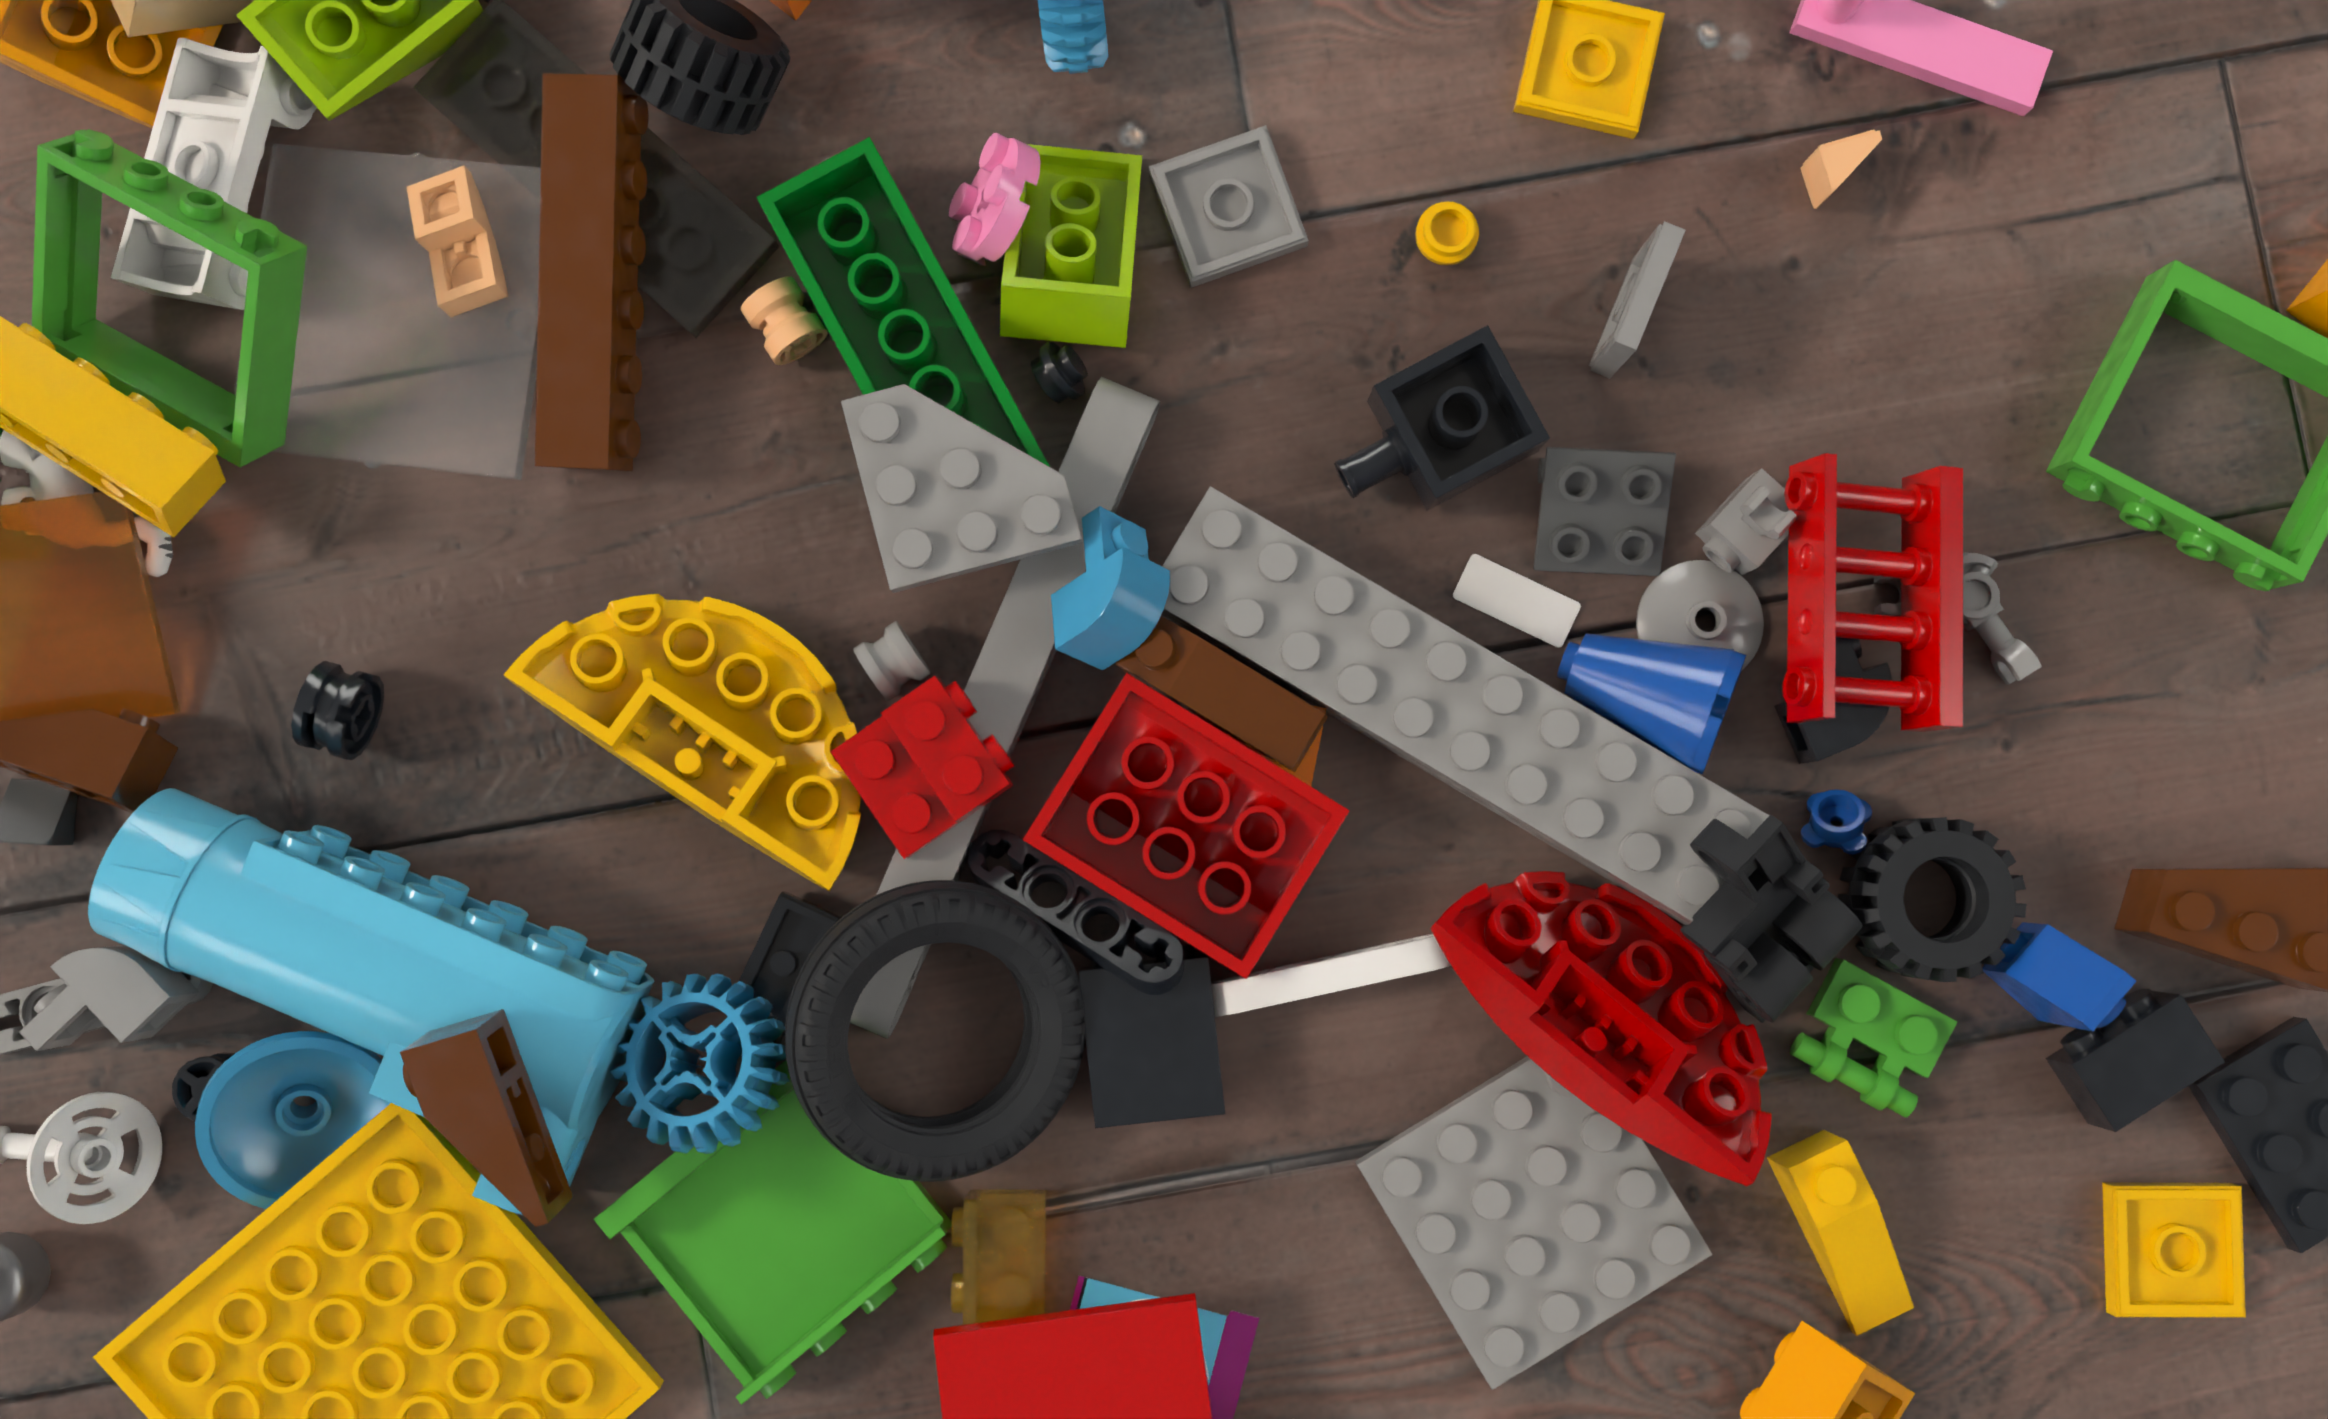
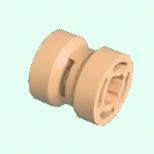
[740,276,828,365]

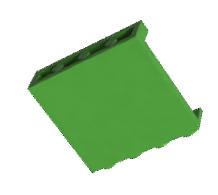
[594,1060,952,1405]

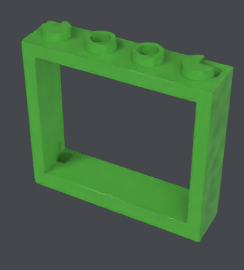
[32,129,307,468]
[2046,259,2328,591]

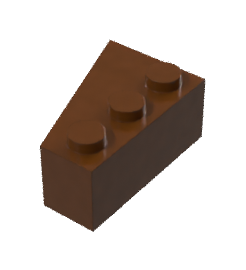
[2114,867,2328,992]

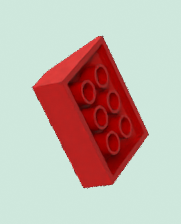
[1023,673,1350,979]
[933,1293,1213,1419]

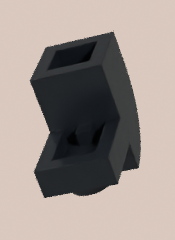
[1774,637,1892,764]

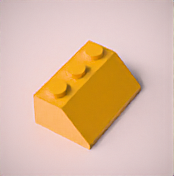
[1740,1321,1915,1419]

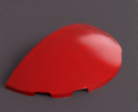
[1430,871,1772,1186]

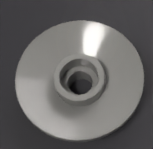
[1636,560,1764,671]

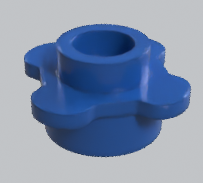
[1801,789,1872,854]

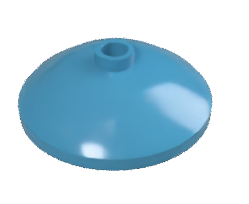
[195,1031,390,1209]

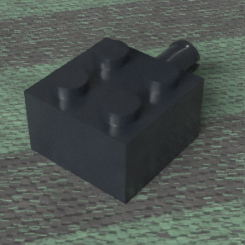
[1334,325,1550,511]

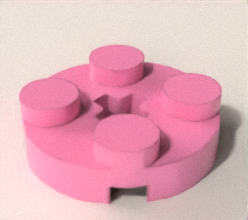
[949,133,1041,266]

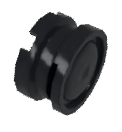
[291,661,384,760]

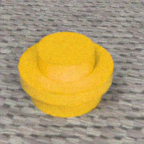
[1415,201,1479,266]

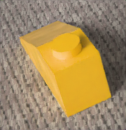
[1767,1130,1914,1336]

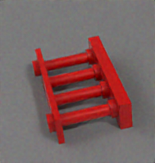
[1783,453,1963,732]

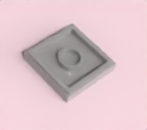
[1149,125,1309,288]
[1589,221,1686,379]

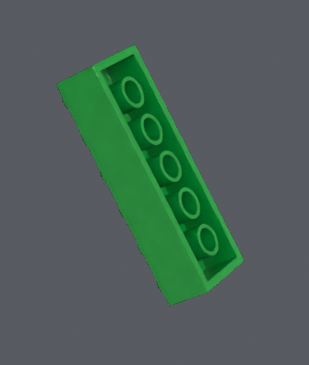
[756,137,1050,467]

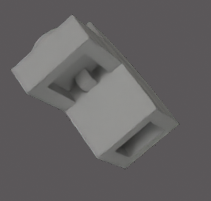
[19,945,199,1051]

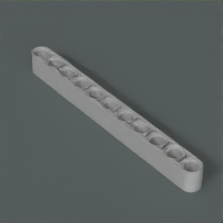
[850,377,1161,1039]

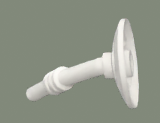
[0,1092,162,1224]

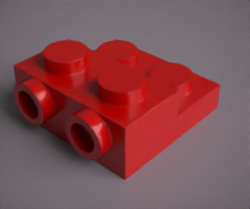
[830,676,1015,859]

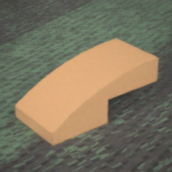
[406,165,508,317]

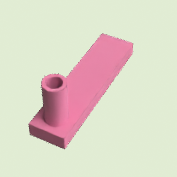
[1789,0,2053,116]

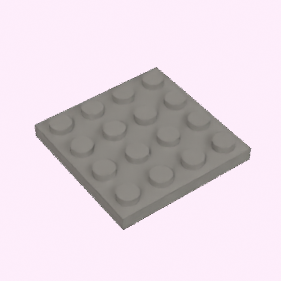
[1355,1056,1713,1390]

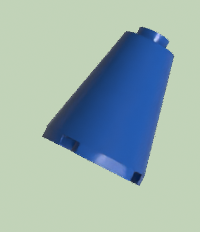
[1557,633,1746,774]

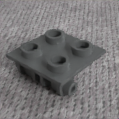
[1533,447,1676,576]

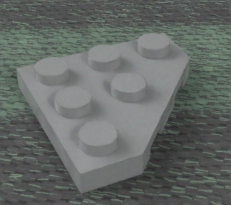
[841,384,1083,593]

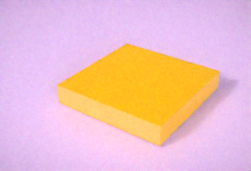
[1513,0,1665,139]
[2102,1182,2246,1317]

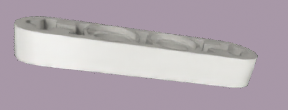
[1211,934,1451,1017]

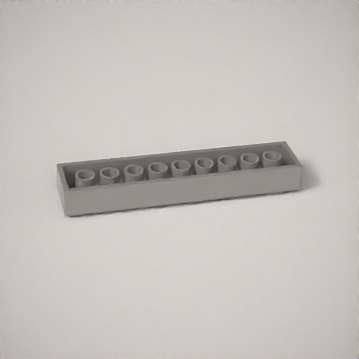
[1162,486,1770,925]

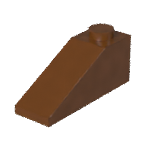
[1115,616,1328,772]
[0,709,178,813]
[400,1009,573,1227]

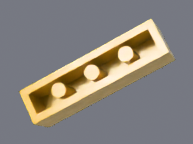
[0,316,226,537]

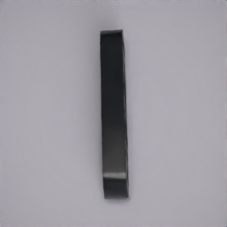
[968,830,1184,995]

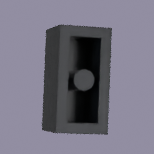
[2045,989,2225,1132]

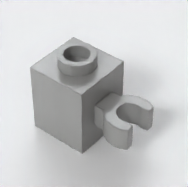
[1695,468,1797,576]

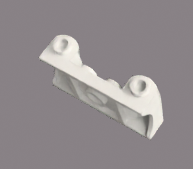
[111,38,317,310]

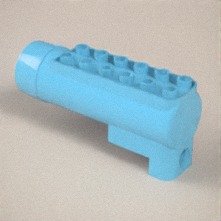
[88,788,655,1215]

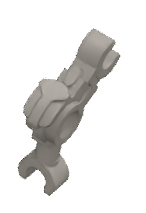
[1874,552,2042,685]

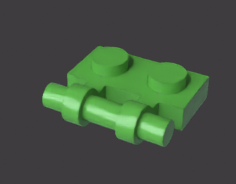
[1790,958,1957,1118]

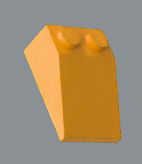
[0,0,223,128]

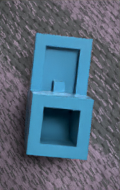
[1051,506,1170,670]

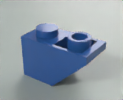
[1982,922,2137,1032]

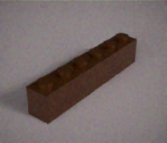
[535,73,649,471]

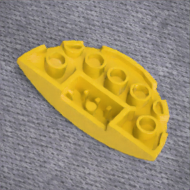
[503,594,861,892]

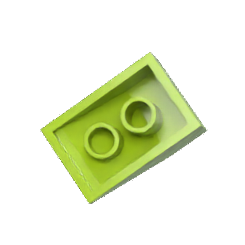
[236,0,487,121]
[1000,144,1142,348]

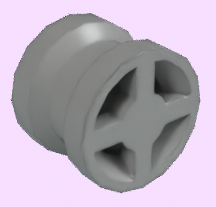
[853,621,931,701]

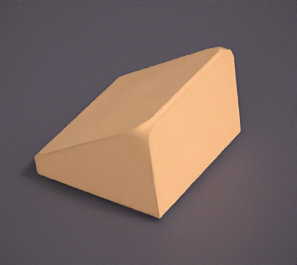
[1800,129,1882,209]

